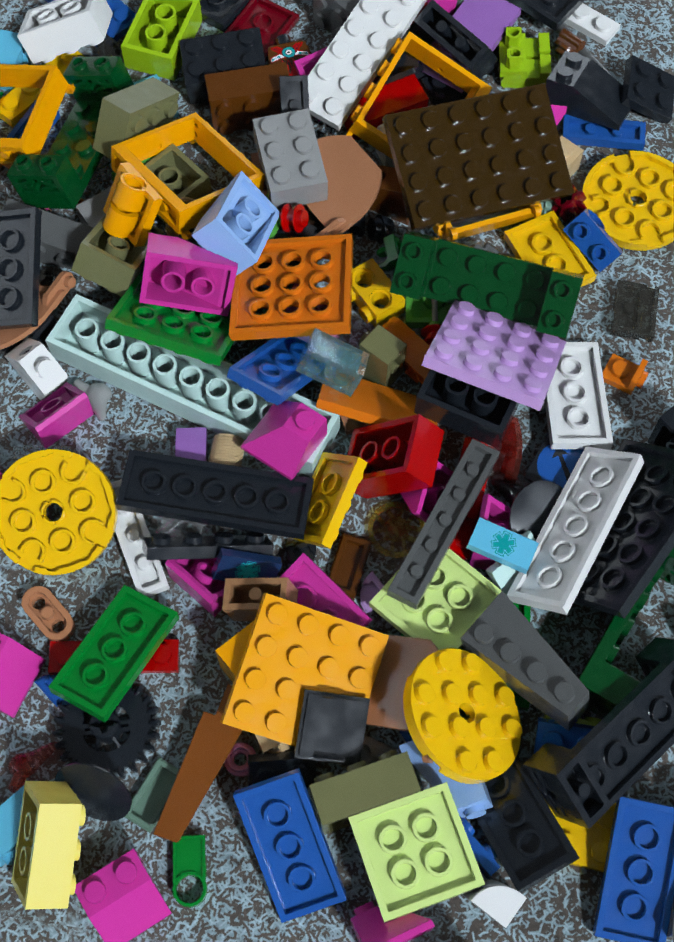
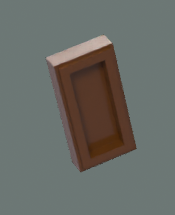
[329,533,372,600]

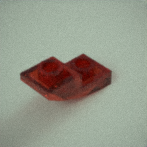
[500,417,523,484]

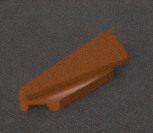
[153,684,243,843]

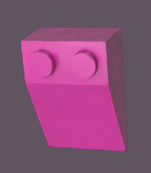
[139,233,238,316]

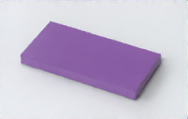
[421,0,521,93]

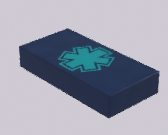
[211,548,282,581]

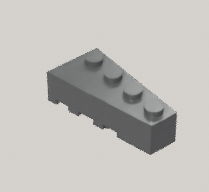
[2,198,93,269]

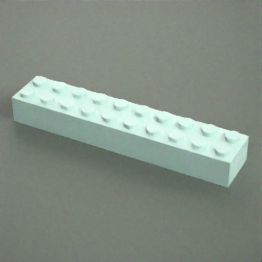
[45,294,340,478]

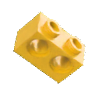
[352,258,406,327]

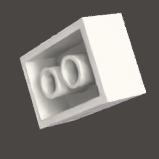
[17,0,113,64]

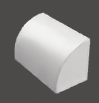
[462,880,527,928]

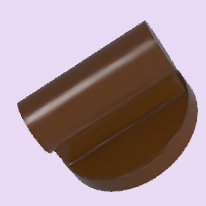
[553,28,586,55]

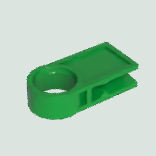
[172,835,208,908]

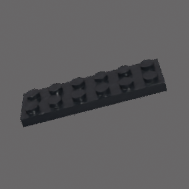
[116,449,314,540]

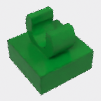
[376,234,402,271]

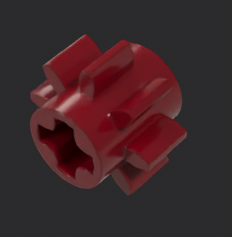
[551,185,587,222]

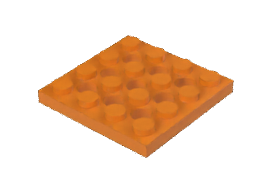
[229,234,353,341]

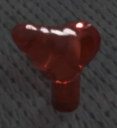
[8,741,57,793]

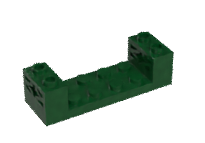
[7,56,134,209]
[390,231,584,339]
[578,548,674,718]

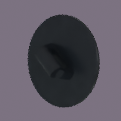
[509,481,563,540]
[54,763,132,821]

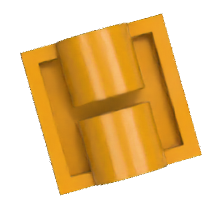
[103,162,163,247]

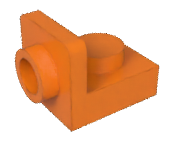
[603,353,649,395]

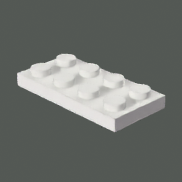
[544,342,613,449]

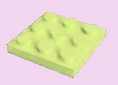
[369,549,506,650]
[348,782,485,923]

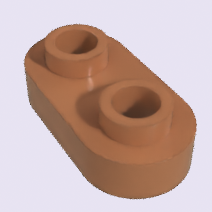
[21,586,75,641]

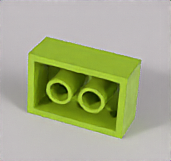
[121,0,202,81]

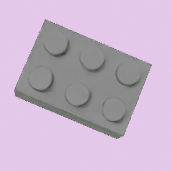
[252,108,328,210]

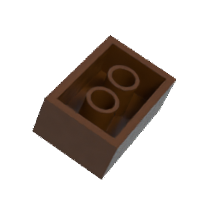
[204,62,289,135]

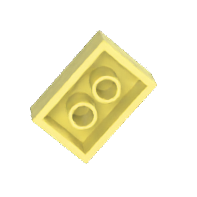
[11,781,86,910]

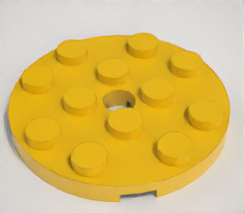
[582,151,674,251]
[0,449,118,575]
[403,648,522,784]

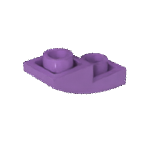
[175,427,208,461]

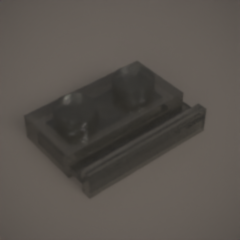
[610,280,660,342]

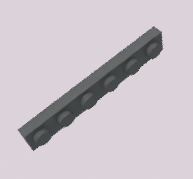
[387,439,500,609]

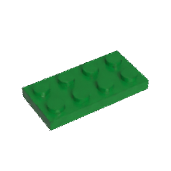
[48,585,179,723]

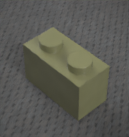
[357,324,407,387]

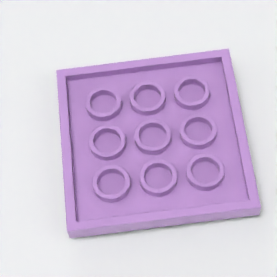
[421,300,566,411]

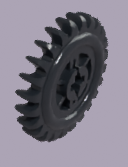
[52,683,161,779]

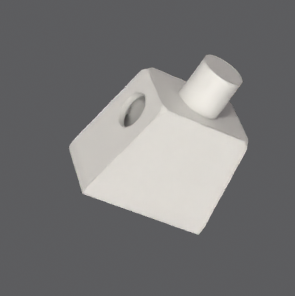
[5,338,68,400]

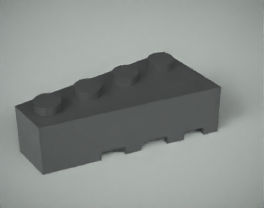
[461,591,589,731]

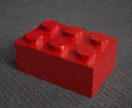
[347,414,444,499]

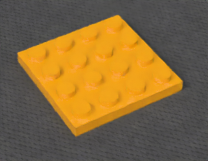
[220,593,389,747]

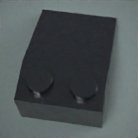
[546,51,631,131]

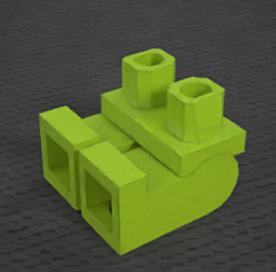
[498,27,552,88]

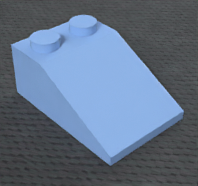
[191,171,280,276]

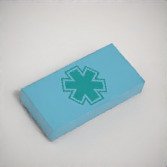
[466,517,539,574]

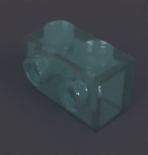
[296,328,370,397]

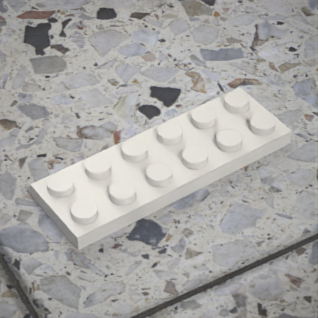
[308,0,427,131]
[507,447,644,615]

